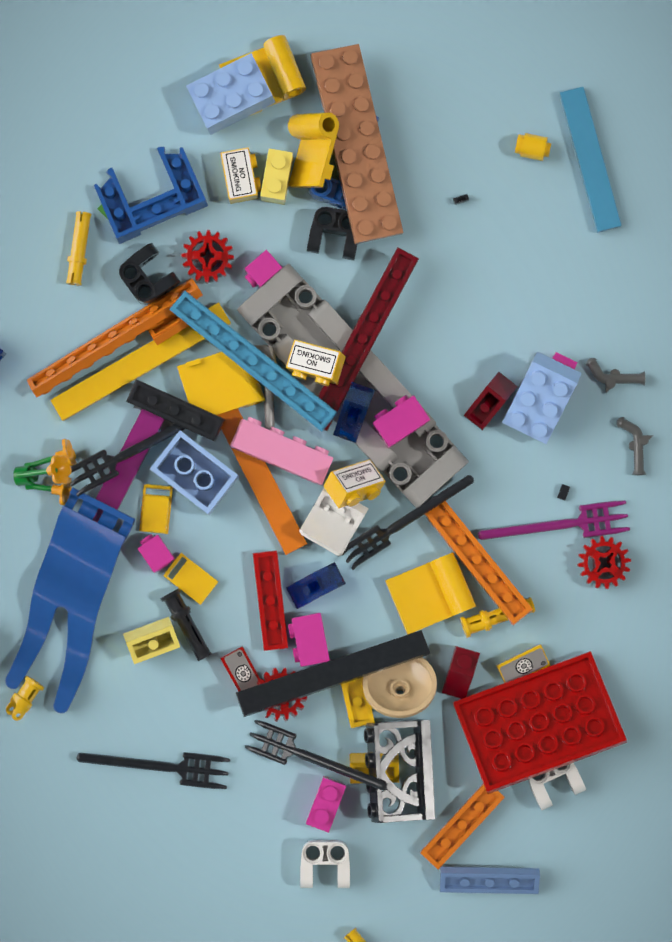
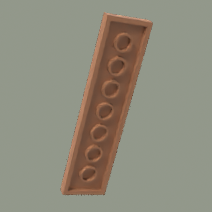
[311,44,404,244]

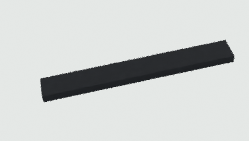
[236,630,430,717]

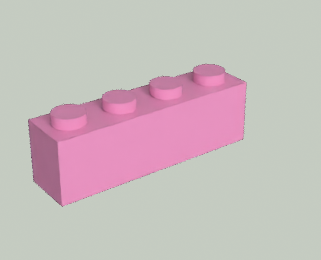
[230,417,333,485]

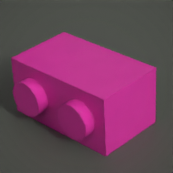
[372,395,430,448]
[288,613,330,667]
[306,776,346,833]

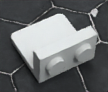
[299,488,369,556]

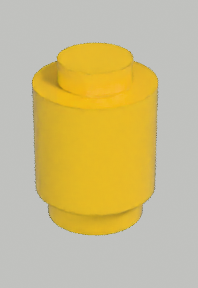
[515,133,552,161]

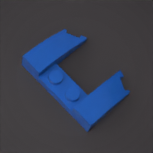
[94,147,208,244]

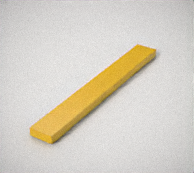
[51,302,231,421]

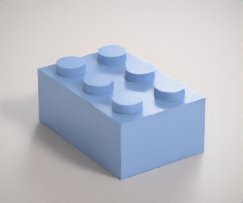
[186,53,275,135]
[502,352,581,444]
[150,431,239,516]

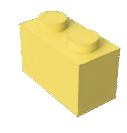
[260,148,293,205]
[123,617,180,664]

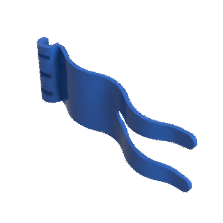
[5,487,136,713]

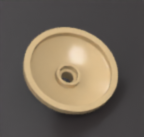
[363,657,437,718]

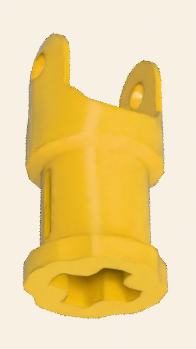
[6,675,45,721]

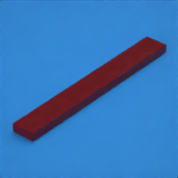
[305,247,419,431]

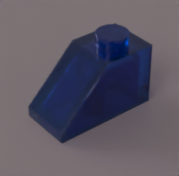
[333,382,375,443]
[286,562,346,609]

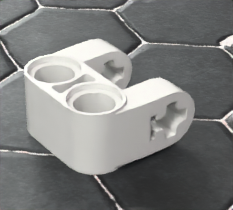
[528,763,586,811]
[300,840,350,888]

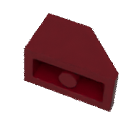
[464,372,518,431]
[441,646,480,699]

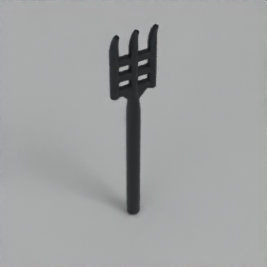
[70,424,186,497]
[341,475,474,570]
[245,720,387,790]
[77,752,230,789]

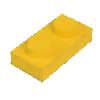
[341,677,375,728]

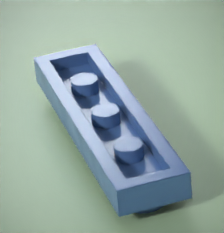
[440,867,540,894]

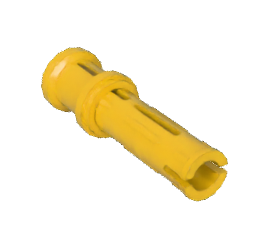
[460,597,535,638]

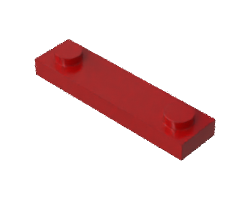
[253,551,288,651]

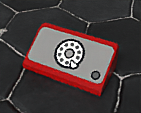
[220,646,260,692]

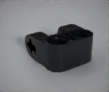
[307,207,358,260]
[119,243,181,305]

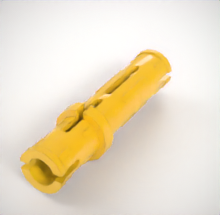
[66,211,92,286]

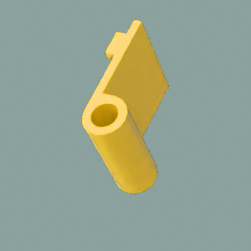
[219,35,306,116]
[288,112,339,188]
[177,352,265,415]
[385,552,476,635]

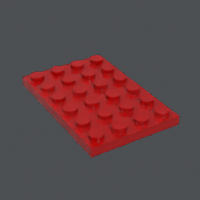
[453,651,627,795]

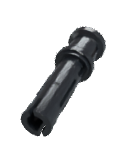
[160,588,212,661]

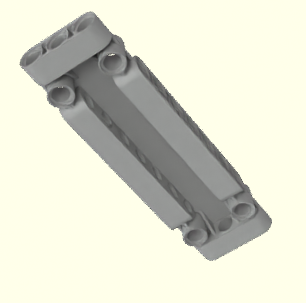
[237,264,469,508]

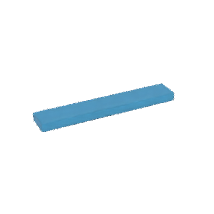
[559,87,622,233]

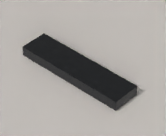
[126,379,225,441]

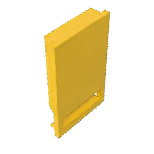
[139,484,173,534]
[163,553,218,605]

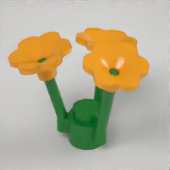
[13,438,77,505]

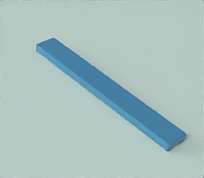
[169,291,337,432]

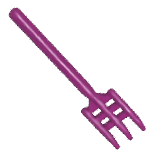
[478,500,630,540]

